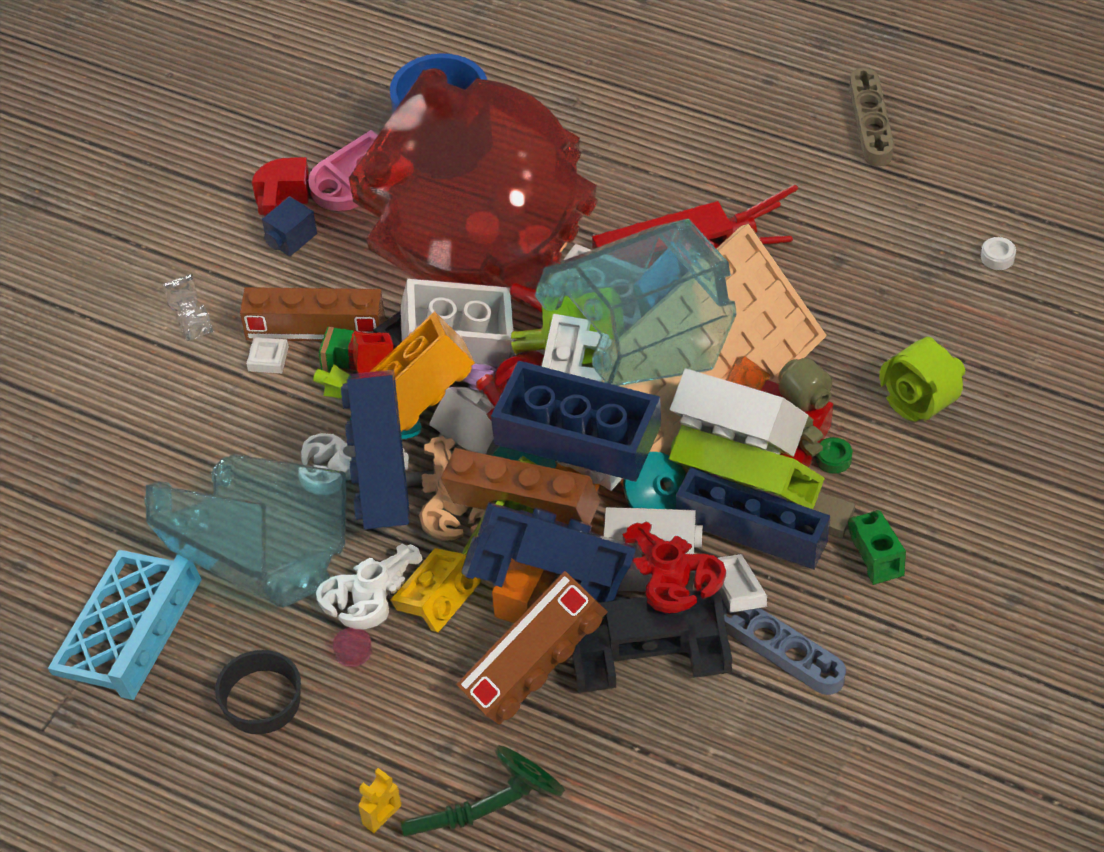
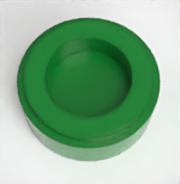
[815,437,853,474]

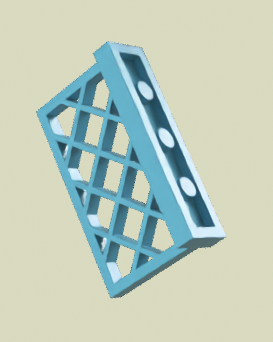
[48,550,202,700]

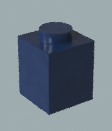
[262,196,317,257]

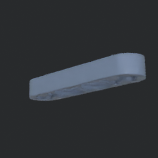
[722,600,846,695]

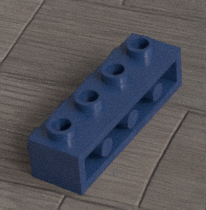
[676,467,830,570]

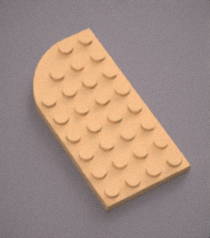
[600,224,827,491]

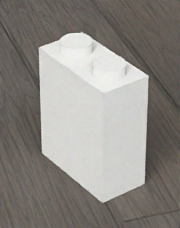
[604,507,703,592]

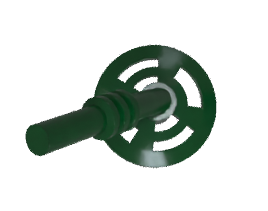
[400,745,565,837]

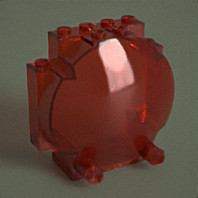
[349,68,598,305]

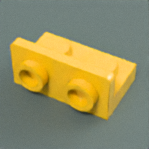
[390,548,481,632]

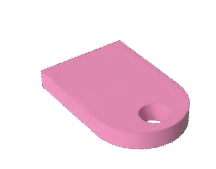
[308,130,413,211]

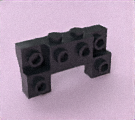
[572,589,732,693]

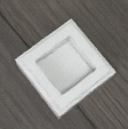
[246,337,289,374]

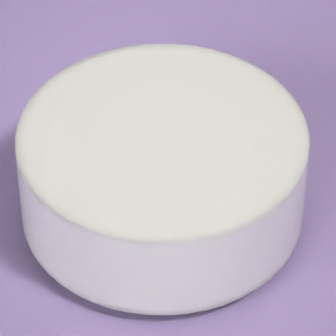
[981,237,1016,270]

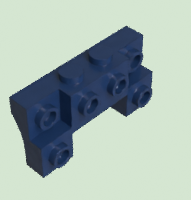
[461,502,636,603]

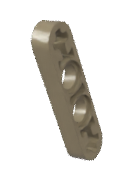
[849,67,894,166]

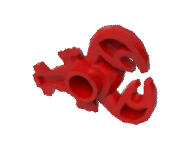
[622,521,726,613]

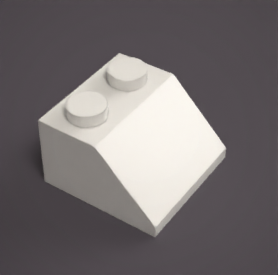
[429,387,500,456]

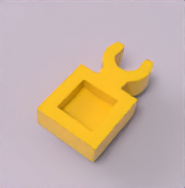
[358,768,401,833]

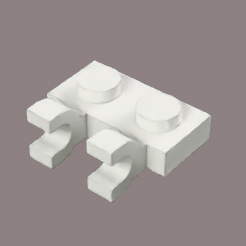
[542,314,615,381]

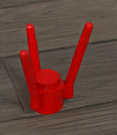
[728,185,798,245]

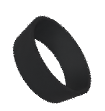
[215,650,301,734]

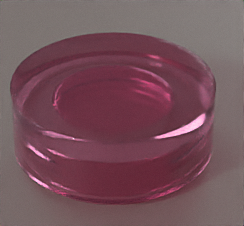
[333,628,372,667]

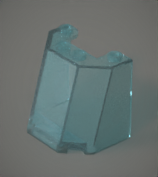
[535,219,737,386]
[144,454,346,608]

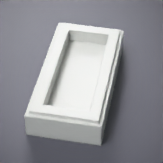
[718,554,767,613]

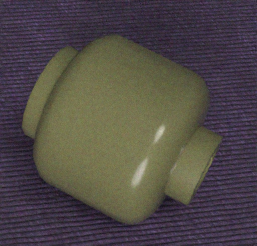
[778,358,832,412]

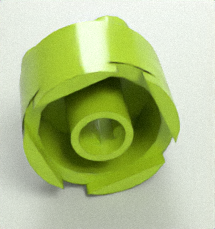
[879,336,966,422]

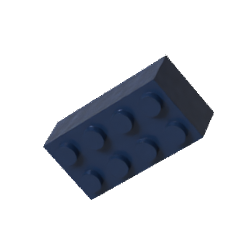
[491,361,661,482]
[341,370,410,529]

